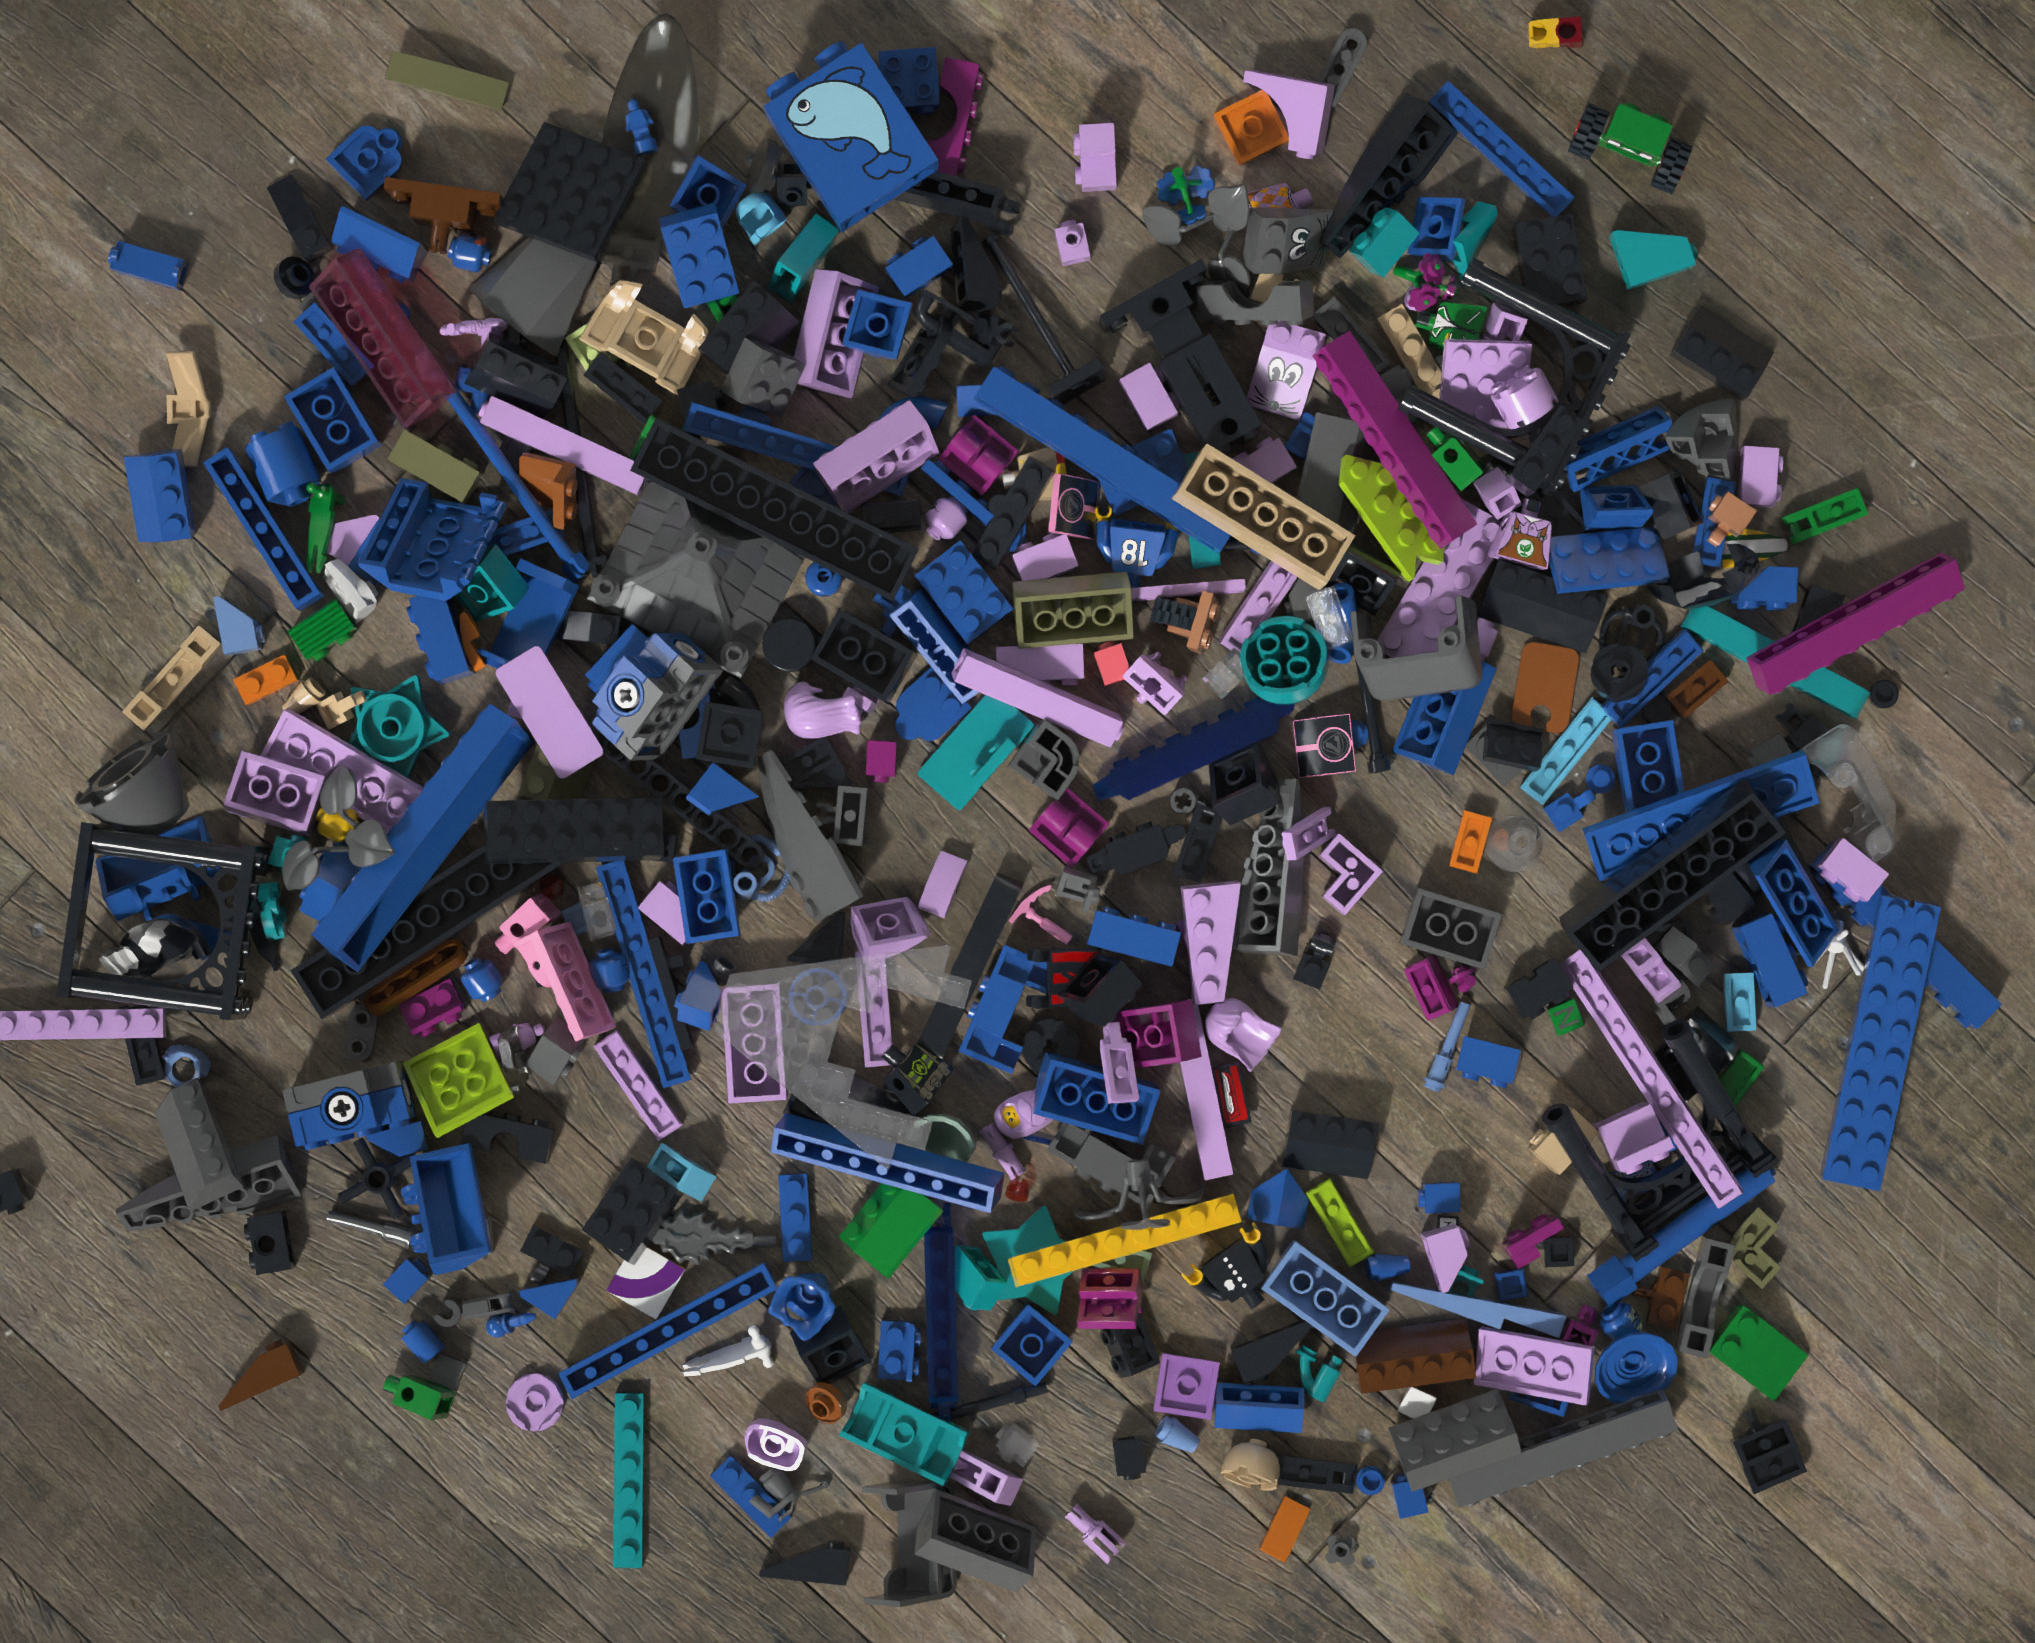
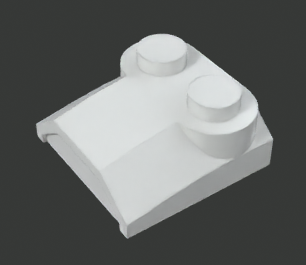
[322,559,378,624]

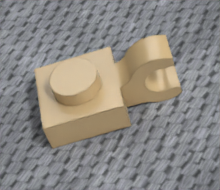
[316,690,367,730]

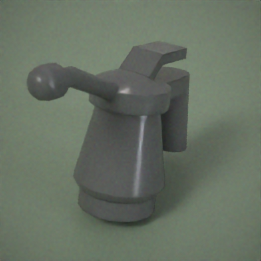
[749,1467,830,1522]

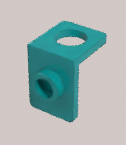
[1448,1264,1484,1296]

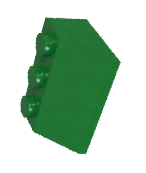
[839,1183,943,1279]

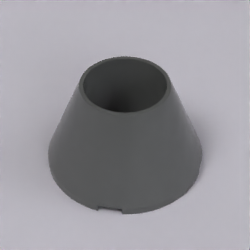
[74,731,190,835]

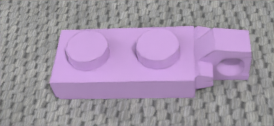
[1100,1022,1139,1104]

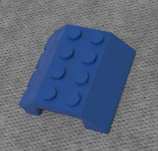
[358,478,507,601]

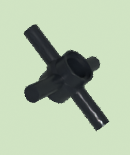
[337,1138,416,1219]

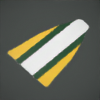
[1722,529,1788,569]

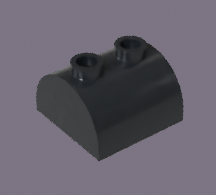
[1325,541,1402,616]

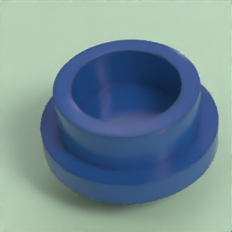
[1351,720,1368,749]
[1586,765,1615,794]
[1356,1466,1385,1495]

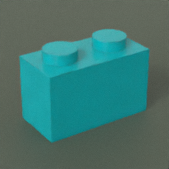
[1349,207,1420,278]

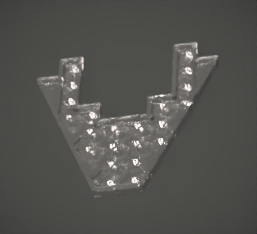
[714,945,972,1169]

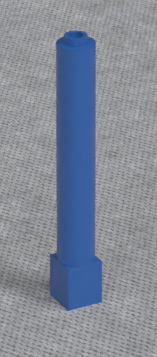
[1587,1166,1777,1308]

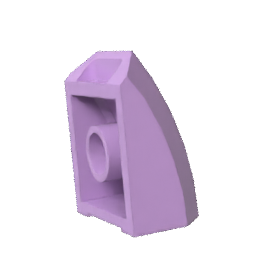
[850,897,931,963]

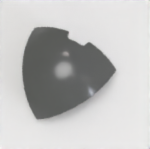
[1665,398,1737,480]

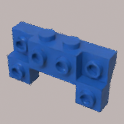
[958,945,1047,1074]

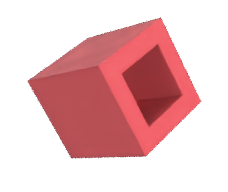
[1093,641,1130,687]

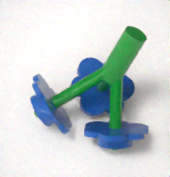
[1156,166,1215,225]

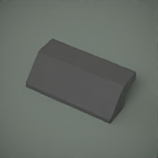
[1297,412,1373,534]

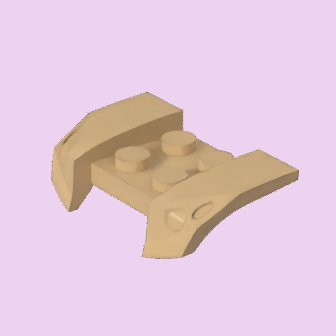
[579,280,709,395]

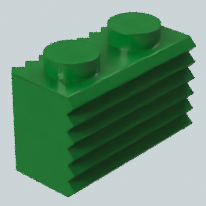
[287,599,357,662]

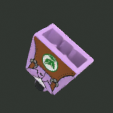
[1487,499,1551,570]

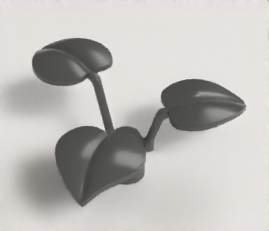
[1142,185,1251,298]
[282,765,395,891]
[1073,1159,1205,1230]

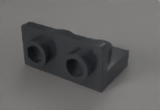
[1100,1313,1160,1378]

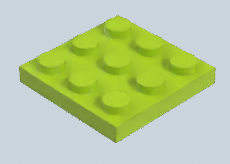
[403,1023,514,1138]

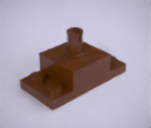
[384,177,504,254]

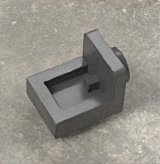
[1056,866,1100,913]
[1654,979,1692,1025]

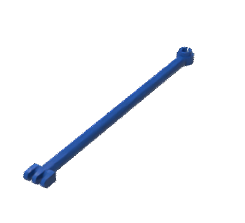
[384,303,589,583]

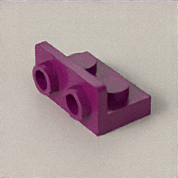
[398,978,467,1038]

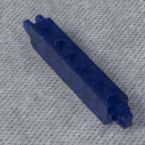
[1092,697,1295,801]
[924,1203,959,1422]

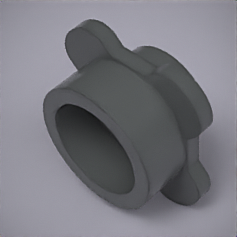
[1326,1535,1356,1565]

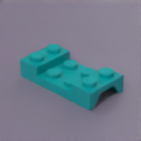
[839,1382,971,1486]

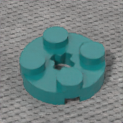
[258,882,288,940]

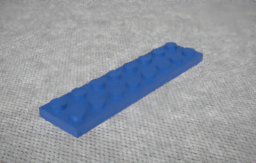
[1582,750,1820,881]

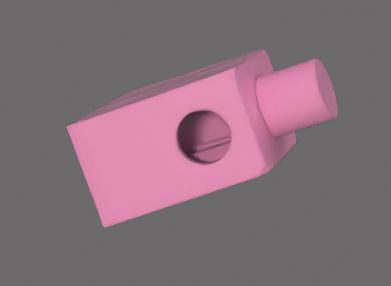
[495,892,562,954]

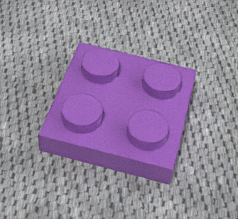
[1153,1352,1220,1420]

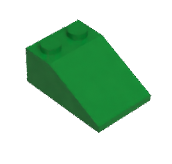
[1709,1303,1809,1401]

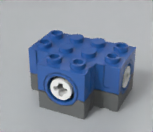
[592,633,723,761]
[282,1060,417,1151]

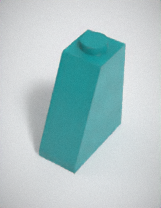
[768,214,839,304]
[1608,230,1698,290]

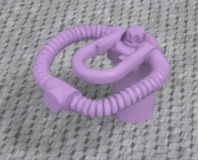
[440,318,508,347]

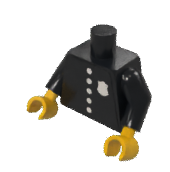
[1181,1222,1268,1309]

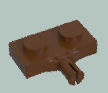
[1632,1266,1689,1330]

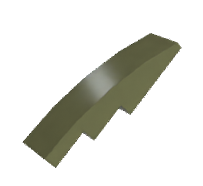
[385,51,509,111]

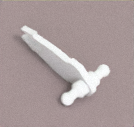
[682,1325,774,1376]

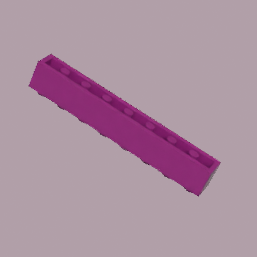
[1313,330,1477,549]
[1746,552,1965,695]

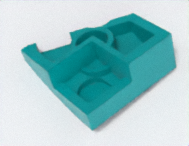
[1453,201,1497,279]

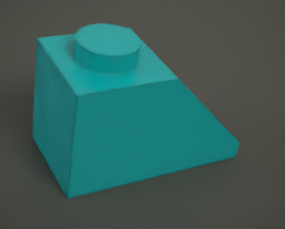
[955,1245,1007,1311]

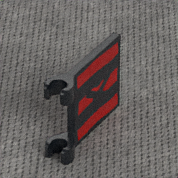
[1026,947,1102,1009]

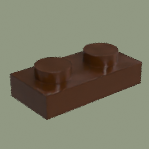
[1665,659,1729,719]

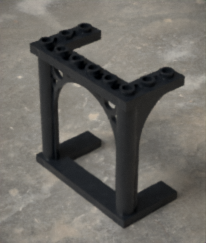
[56,822,272,1021]

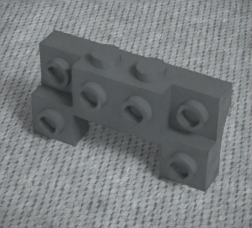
[1047,1122,1176,1209]

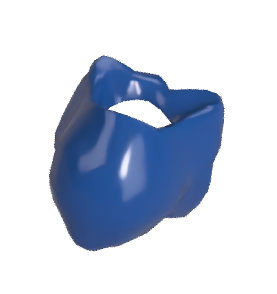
[768,1272,835,1341]

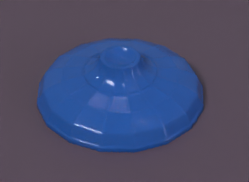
[1594,1332,1678,1404]

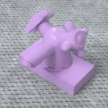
[1122,651,1187,716]

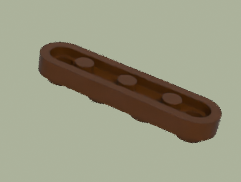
[364,939,468,1016]

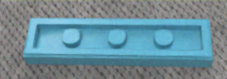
[1520,697,1611,805]

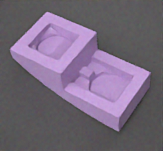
[1621,938,1681,1003]

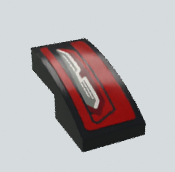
[1211,1062,1252,1129]

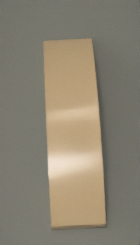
[122,625,221,731]

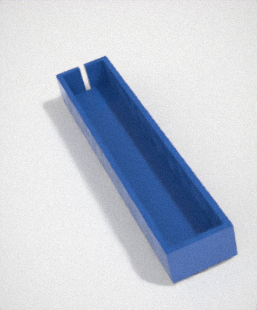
[311,704,534,972]
[1820,893,1941,1191]

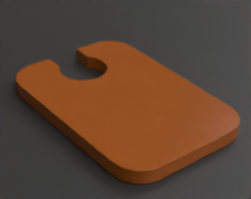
[1511,642,1579,733]

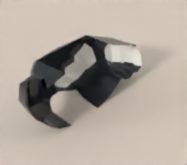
[1643,544,1761,609]
[99,914,212,978]

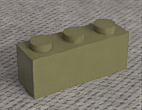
[387,429,483,504]

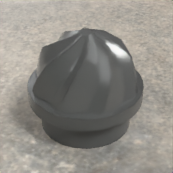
[708,956,737,986]

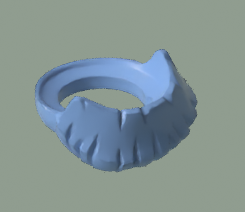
[162,1044,211,1087]

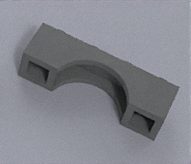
[1196,280,1315,325]
[1675,1236,1735,1359]

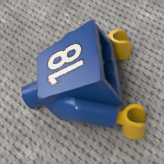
[1095,505,1179,588]

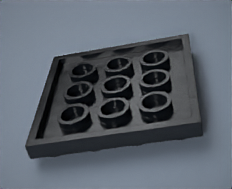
[493,122,647,262]

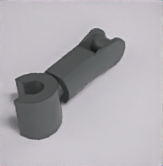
[434,1292,515,1327]

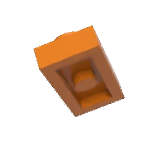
[233,654,299,706]
[1448,810,1492,874]

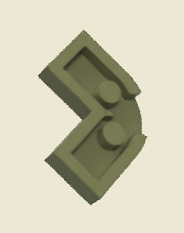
[1730,1207,1781,1289]

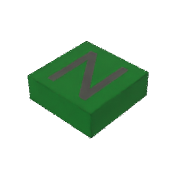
[1547,999,1585,1037]

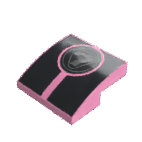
[1049,474,1099,540]
[1293,714,1356,778]

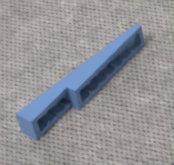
[1389,1281,1567,1338]

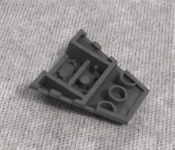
[469,237,598,357]

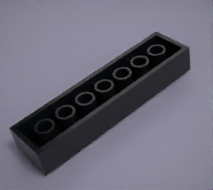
[1559,778,1787,972]

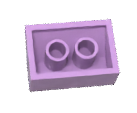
[223,751,325,837]

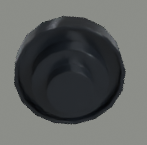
[274,256,316,299]

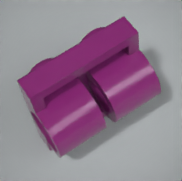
[938,415,1019,497]
[1028,788,1109,868]

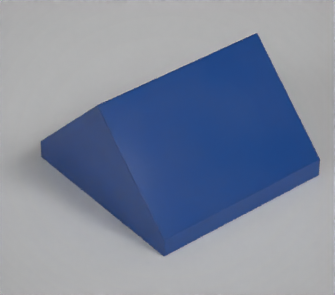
[669,155,746,229]
[1408,197,1466,262]
[842,289,913,360]
[1580,485,1653,530]

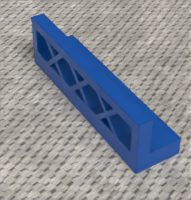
[1565,405,1672,492]

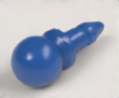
[486,1313,536,1338]

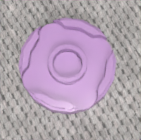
[506,1373,564,1431]

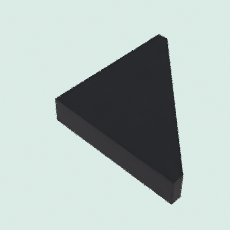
[787,912,845,966]

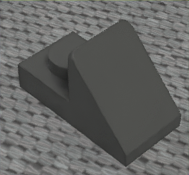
[1653,926,1717,987]

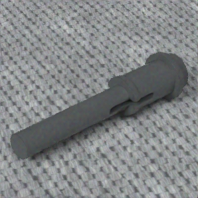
[327,1210,420,1249]

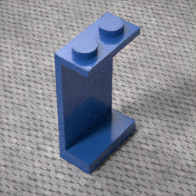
[477,558,579,669]

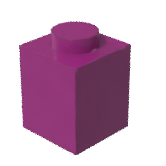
[866,741,897,783]

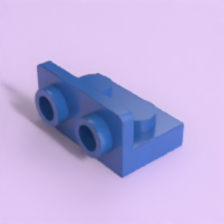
[878,1320,921,1382]

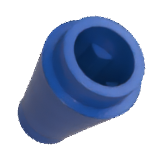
[1366,1254,1410,1282]

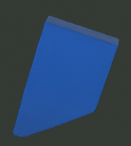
[365,1121,428,1157]

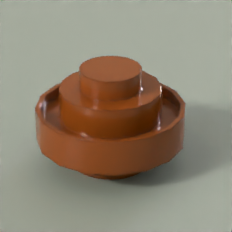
[805,1382,847,1424]

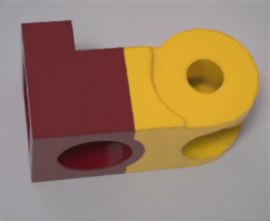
[1528,16,1582,48]

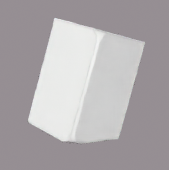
[1397,1387,1437,1418]

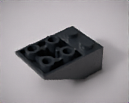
[1653,1006,1740,1103]

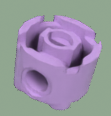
[1490,365,1559,429]

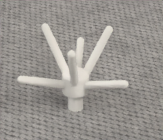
[1795,920,1864,989]

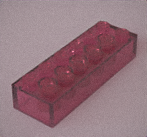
[309,248,456,429]

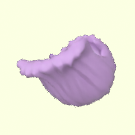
[784,682,861,739]
[1204,998,1282,1072]

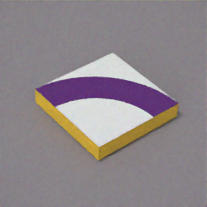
[606,1247,686,1319]

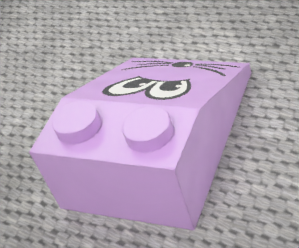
[1247,321,1326,421]

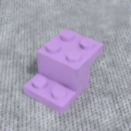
[1592,1102,1674,1174]

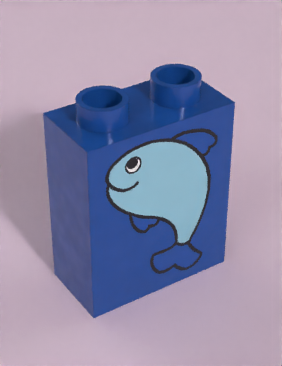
[763,40,939,232]

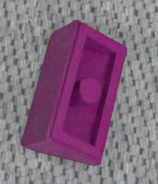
[1403,955,1459,1021]

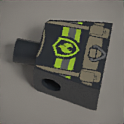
[881,1044,954,1115]

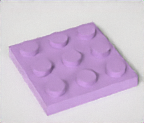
[1439,339,1532,428]

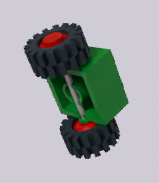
[1568,103,1693,195]

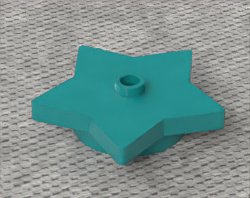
[348,675,451,779]
[982,1205,1073,1315]

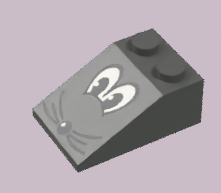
[1242,207,1333,274]

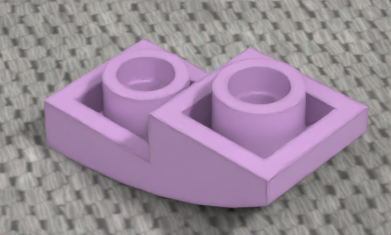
[918,851,968,919]

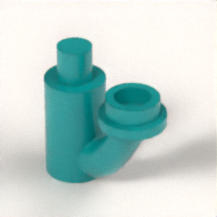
[1296,1345,1343,1403]

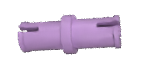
[979,1122,1026,1180]

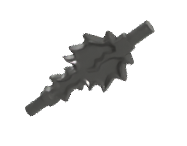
[652,1208,777,1265]

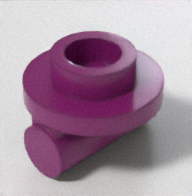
[1449,965,1476,993]

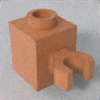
[1707,492,1757,547]

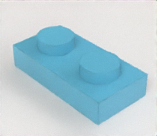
[1723,972,1756,1032]

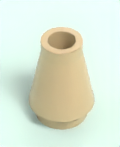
[282,677,325,714]

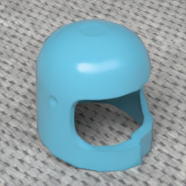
[736,191,787,246]

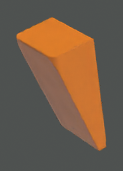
[1259,1496,1311,1563]

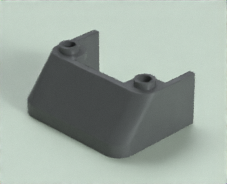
[1351,595,1482,701]
[862,1481,957,1607]

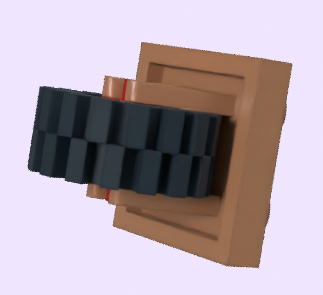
[1150,591,1221,655]

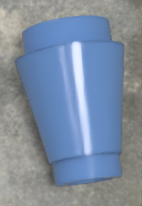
[1155,1416,1200,1453]

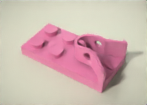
[514,921,616,1042]

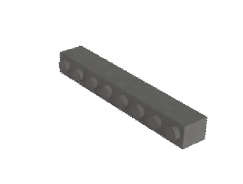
[1448,1388,1678,1508]

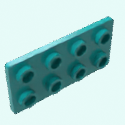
[917,695,1034,811]

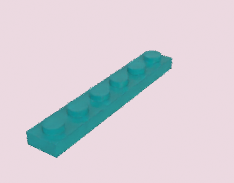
[613,1392,645,1568]

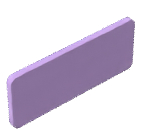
[496,646,603,778]

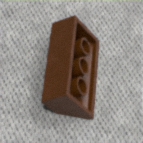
[1354,1317,1477,1394]

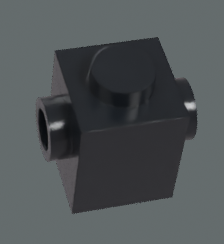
[777,161,808,207]

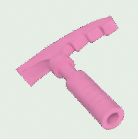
[1008,885,1073,945]

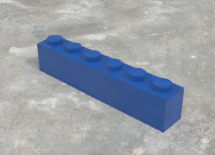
[203,447,325,611]

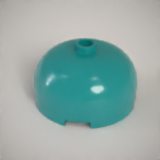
[1240,616,1329,705]

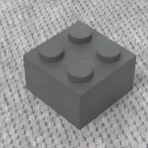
[721,338,806,417]

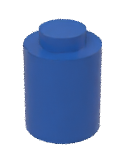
[401,1320,446,1365]

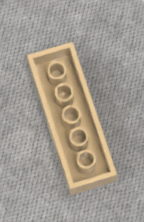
[1171,444,1355,590]

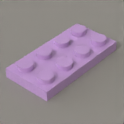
[1474,1326,1595,1405]

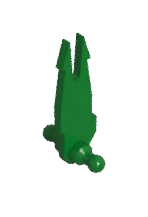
[306,482,346,574]

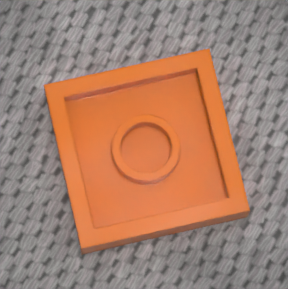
[1213,90,1289,167]

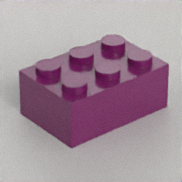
[1104,999,1202,1068]

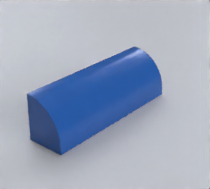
[889,588,979,704]

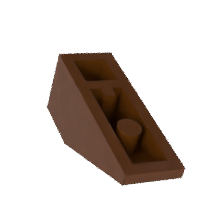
[218,1339,305,1411]

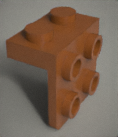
[519,453,578,530]

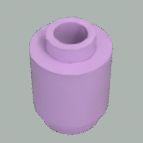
[1477,618,1498,661]

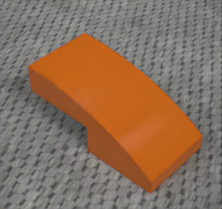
[460,607,486,672]

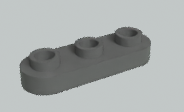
[1317,28,1367,109]

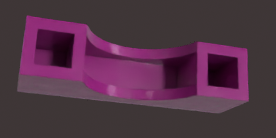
[928,57,984,176]

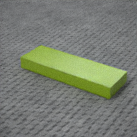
[1305,1178,1374,1268]

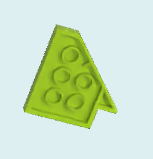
[1339,454,1451,581]

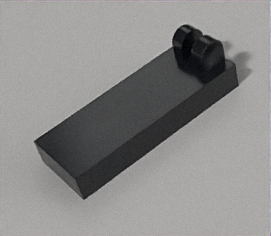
[583,352,663,424]

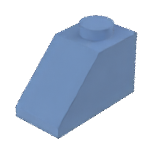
[213,596,265,656]

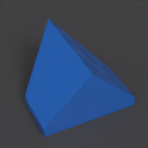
[686,763,759,815]
[1247,1169,1309,1229]

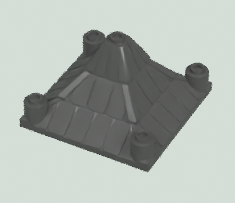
[587,481,805,679]

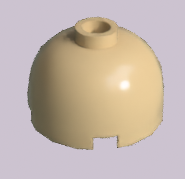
[1221,1439,1280,1491]

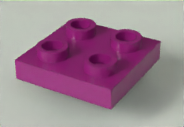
[1502,1214,1564,1269]

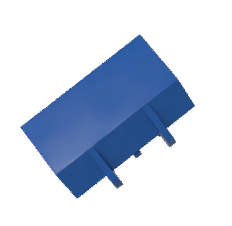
[95,816,224,922]
[401,1143,491,1275]

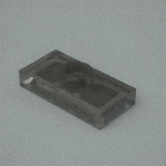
[497,1026,529,1091]

